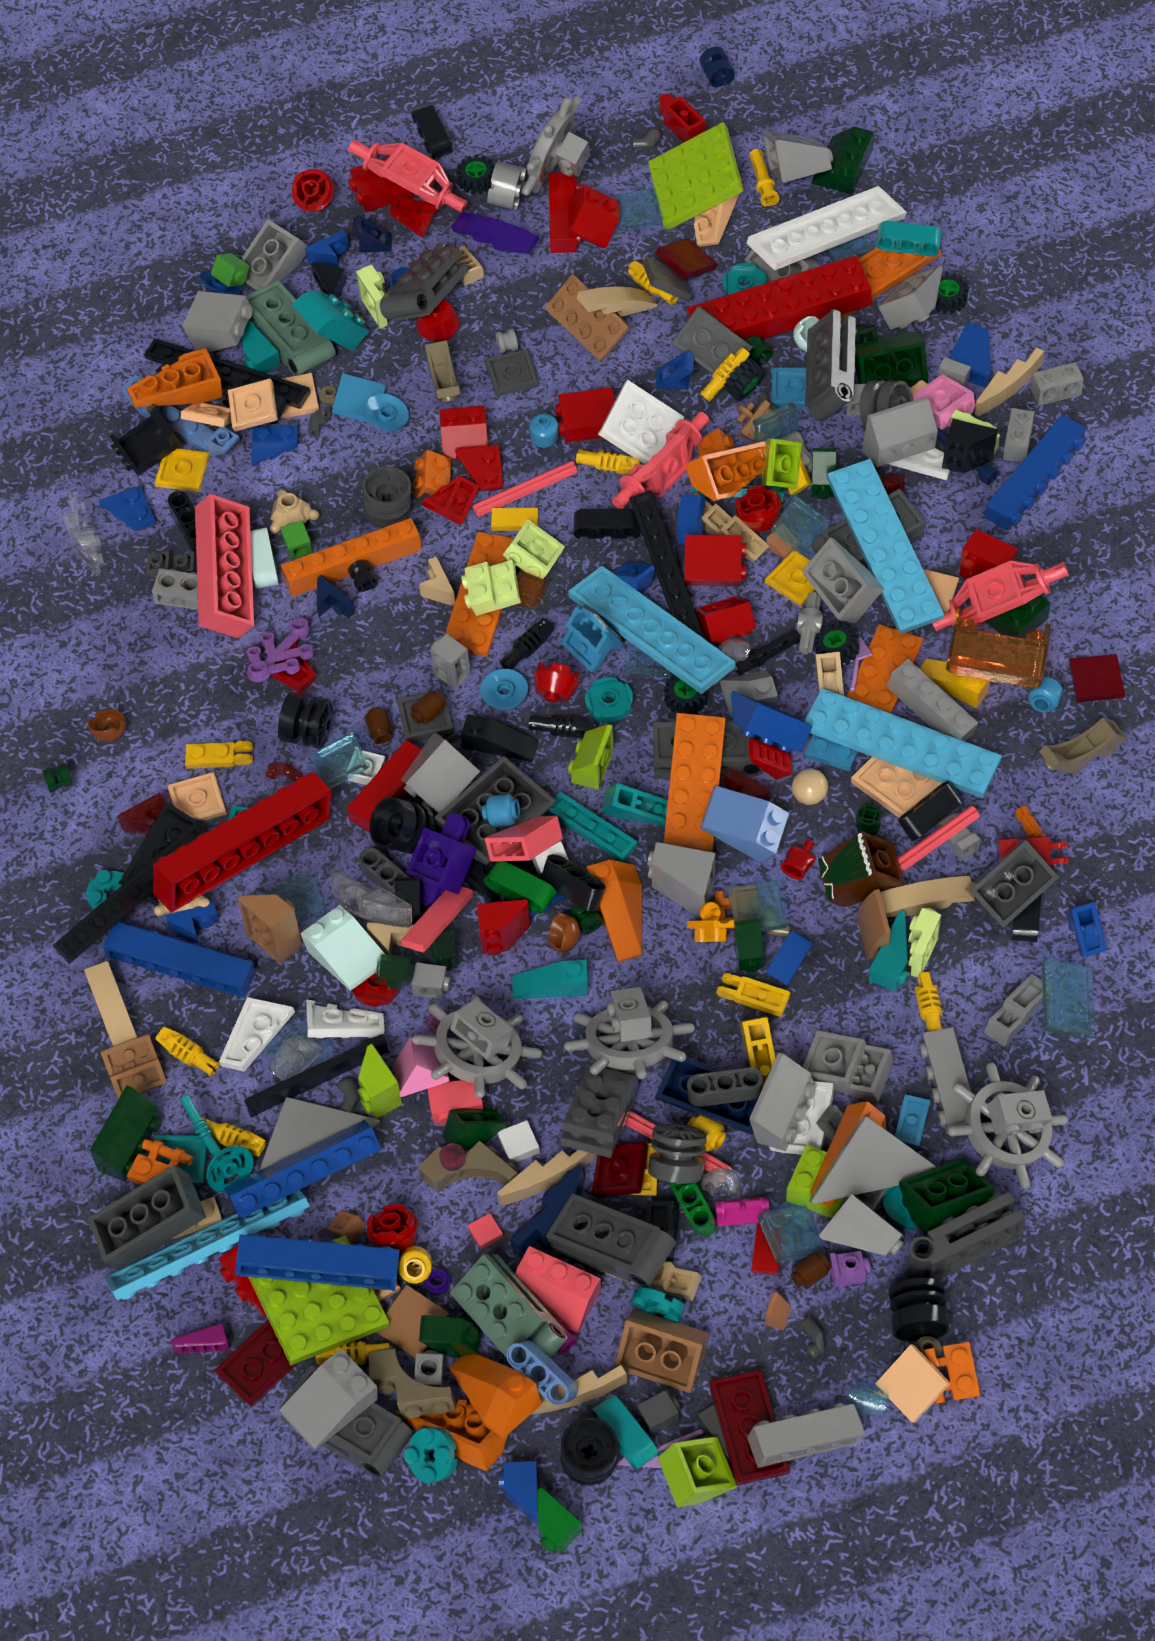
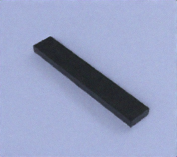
[244,1034,389,1118]

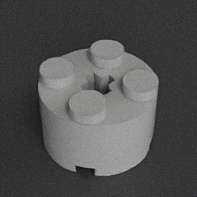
[487,162,527,211]

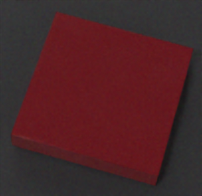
[656,238,717,279]
[1069,654,1125,703]
[591,1142,648,1197]

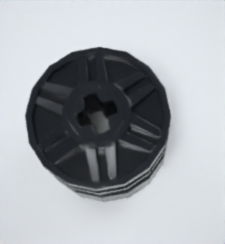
[278,692,333,749]
[369,797,435,855]
[888,1278,949,1342]
[560,1417,618,1486]

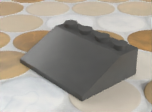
[434,756,556,865]

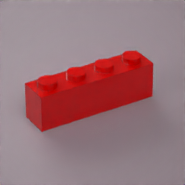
[548,173,581,253]
[347,740,422,832]

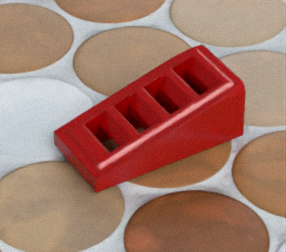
[748,738,792,779]

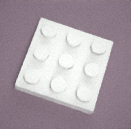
[598,380,684,465]

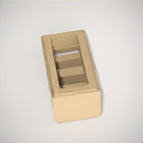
[456,246,484,286]

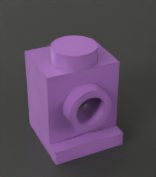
[829,1251,870,1288]

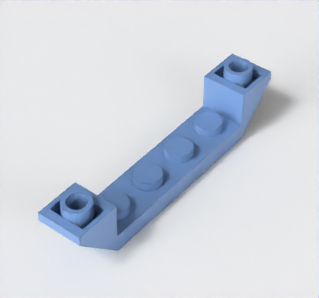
[121,375,239,457]

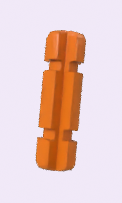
[1015,806,1045,837]

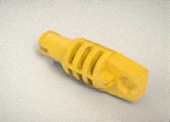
[628,261,678,305]
[700,347,750,402]
[576,449,640,474]
[914,972,942,1032]
[155,1027,220,1077]
[202,1117,266,1157]
[316,1341,390,1366]

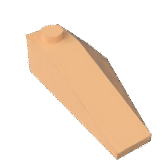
[694,177,741,247]

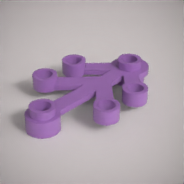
[247,618,314,682]

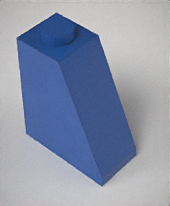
[949,322,991,388]

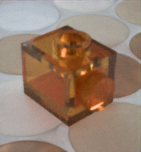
[516,570,546,610]

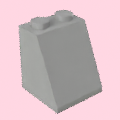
[762,130,833,183]
[182,291,253,353]
[401,732,480,813]
[648,842,715,918]
[819,1194,905,1257]

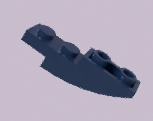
[510,1165,585,1258]

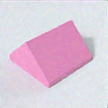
[393,1037,450,1097]

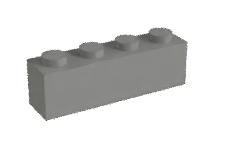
[886,659,978,742]
[918,1027,971,1134]
[747,1403,865,1468]

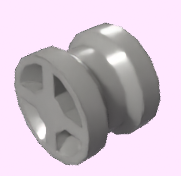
[495,328,518,354]

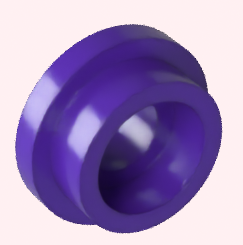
[424,1268,451,1295]

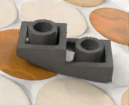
[146,550,197,577]

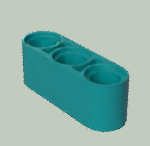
[876,221,942,256]
[591,1394,659,1470]

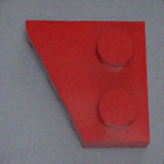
[390,195,438,238]
[455,445,503,492]
[421,475,480,526]
[270,642,315,694]

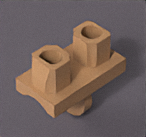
[736,400,777,443]

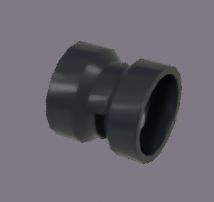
[348,560,378,592]

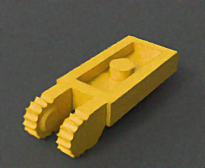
[185,741,253,769]
[716,973,791,1018]

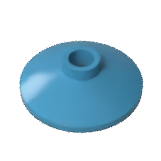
[364,394,409,431]
[480,669,528,710]

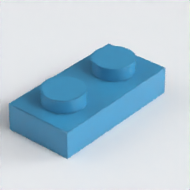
[805,734,859,772]
[895,1094,930,1150]

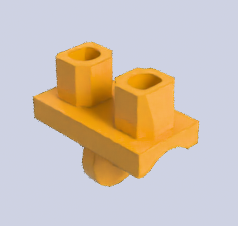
[687,902,734,942]

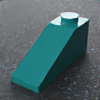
[241,319,281,374]
[601,783,668,826]
[868,910,909,992]
[512,960,588,999]

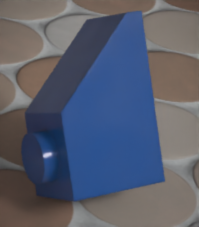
[499,1461,538,1523]

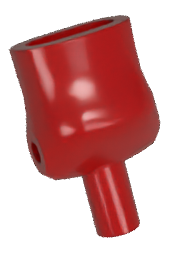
[781,839,816,880]

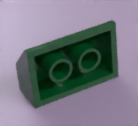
[811,126,874,195]
[855,331,928,387]
[90,1085,162,1182]
[899,1158,995,1236]

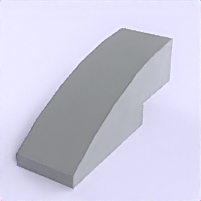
[984,974,1053,1047]

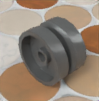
[859,380,913,427]

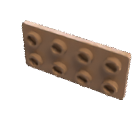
[545,275,630,361]

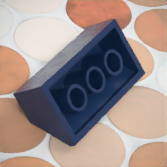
[655,1058,764,1135]

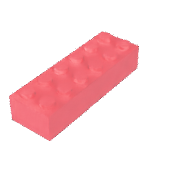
[195,494,254,638]

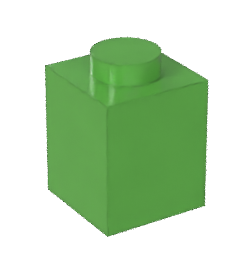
[211,253,250,287]
[280,521,313,561]

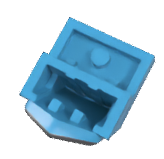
[561,605,624,673]

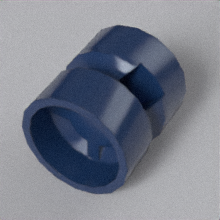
[699,47,735,88]

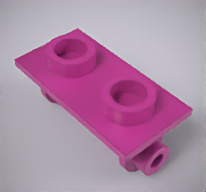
[715,1197,770,1227]

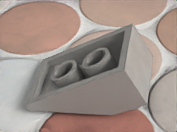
[241,219,308,291]
[878,265,943,330]
[802,537,885,623]
[279,1349,377,1450]

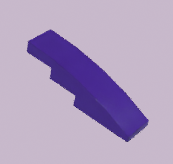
[451,212,539,254]

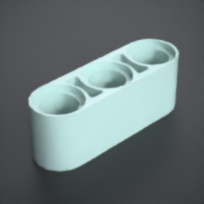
[250,528,279,589]

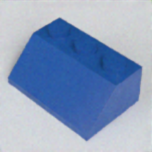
[731,691,813,753]

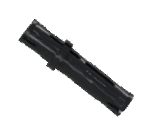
[734,629,800,676]

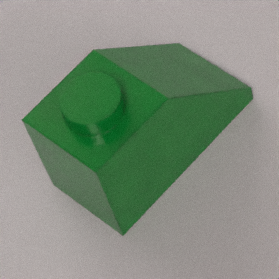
[537,1487,582,1555]

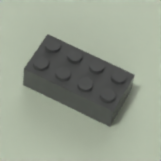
[88,1165,206,1270]

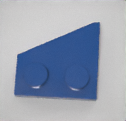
[251,425,298,466]
[98,486,156,531]

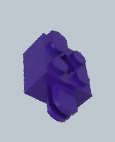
[406,813,477,909]

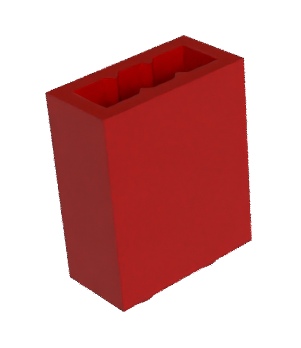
[348,157,414,213]
[555,387,615,443]
[685,535,746,586]

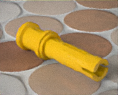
[749,149,780,207]

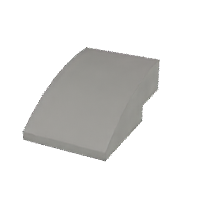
[803,1030,894,1103]

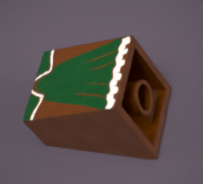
[818,831,905,907]

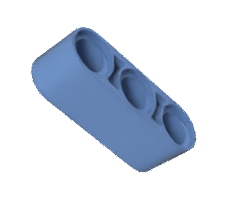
[506,1340,578,1405]

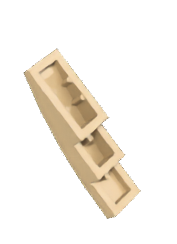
[577,287,658,317]
[975,347,1044,416]
[694,492,769,562]
[880,876,974,917]
[84,961,137,1046]
[497,1150,596,1206]
[589,1261,702,1301]
[532,1365,627,1414]

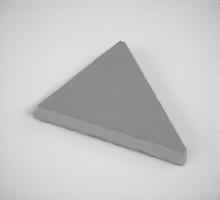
[259,1097,381,1171]
[809,1116,936,1204]

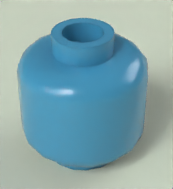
[529,414,559,448]
[1028,677,1063,713]
[482,794,520,827]

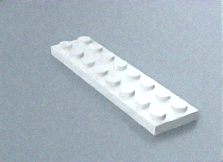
[746,186,907,270]

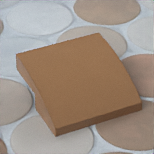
[856,889,891,960]
[100,1033,167,1099]
[376,1285,450,1359]

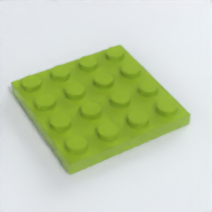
[648,122,744,229]
[248,1235,389,1366]

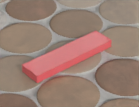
[401,887,473,953]

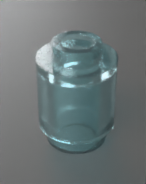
[847,1383,889,1417]

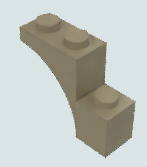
[424,341,461,402]
[1039,717,1127,775]
[417,1141,518,1193]
[369,1349,456,1418]

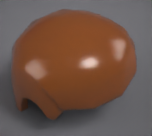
[87,709,126,743]
[548,913,580,953]

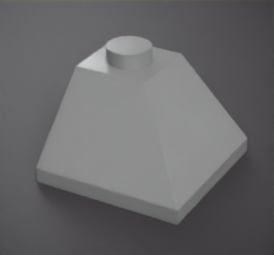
[719,670,778,720]

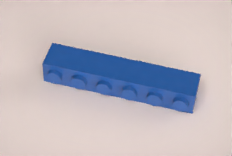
[984,415,1086,531]
[103,922,256,998]
[224,1120,381,1219]
[235,1233,399,1291]

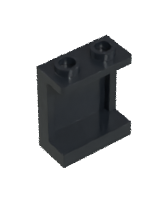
[110,404,182,476]

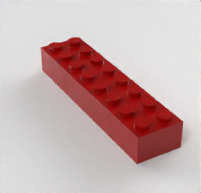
[687,255,872,341]
[153,772,331,913]

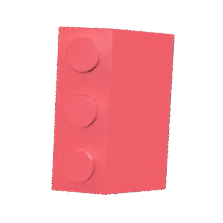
[515,1246,601,1335]

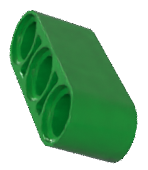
[484,861,557,914]
[669,1182,717,1236]

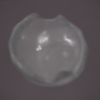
[718,638,750,671]
[701,1168,741,1200]

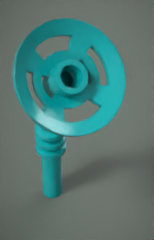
[180,1094,253,1193]

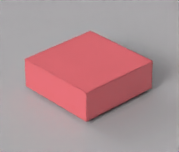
[467,1213,503,1250]

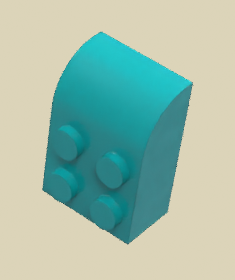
[292,290,370,351]

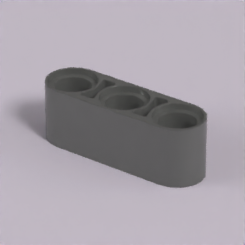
[359,847,410,903]
[687,1068,762,1107]

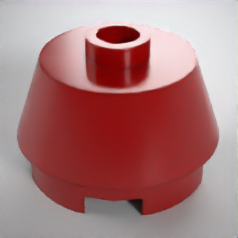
[292,169,334,212]
[415,300,460,343]
[736,485,781,532]
[533,662,580,703]
[367,1204,418,1255]

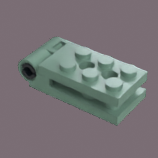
[246,280,335,376]
[450,1254,568,1372]

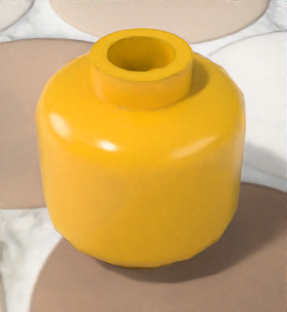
[687,1115,726,1152]
[398,1246,432,1284]

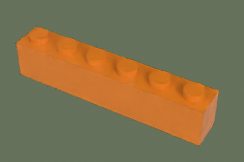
[281,518,422,597]

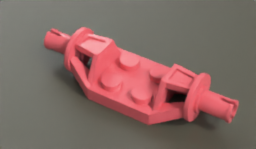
[348,139,468,213]
[611,412,710,509]
[932,561,1069,631]

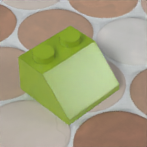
[762,438,802,489]
[568,725,614,790]
[358,1044,402,1119]
[786,1145,845,1218]
[658,1437,737,1508]

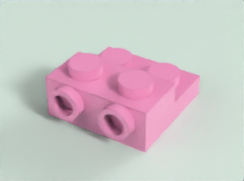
[912,374,976,430]

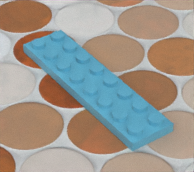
[827,459,944,634]
[568,566,735,694]
[804,688,1002,799]
[105,1190,310,1300]

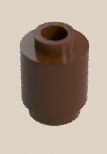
[410,690,446,725]
[364,707,393,744]
[790,1252,831,1289]

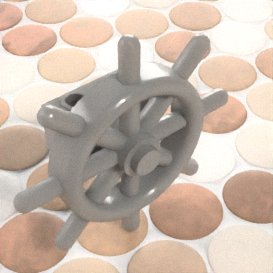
[522,96,590,195]
[564,987,695,1079]
[412,996,542,1098]
[948,1063,1068,1189]

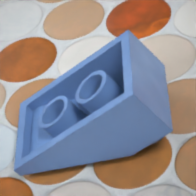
[700,786,789,862]

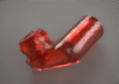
[265,762,303,782]

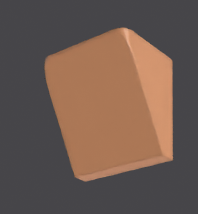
[767,524,800,559]
[326,1210,366,1245]
[765,1292,791,1330]

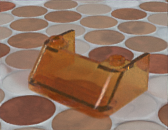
[946,608,1051,688]

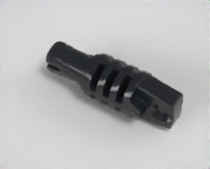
[499,618,554,670]
[529,714,596,739]

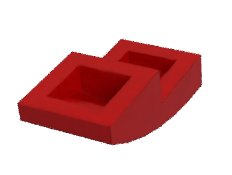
[751,1223,784,1276]

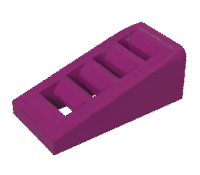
[171,1323,230,1354]

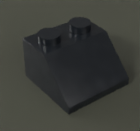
[942,419,998,473]

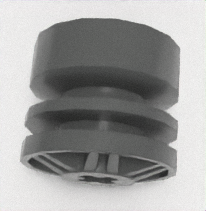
[362,466,411,528]
[648,1124,707,1183]

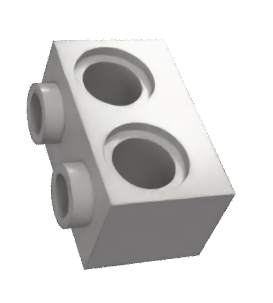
[1031,362,1084,406]
[1003,408,1035,462]
[152,569,198,610]
[430,634,471,689]

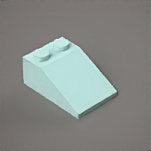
[300,905,390,991]

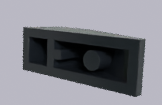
[461,714,539,762]

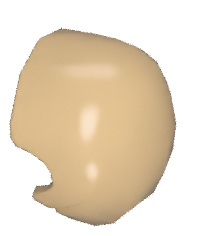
[792,768,828,805]

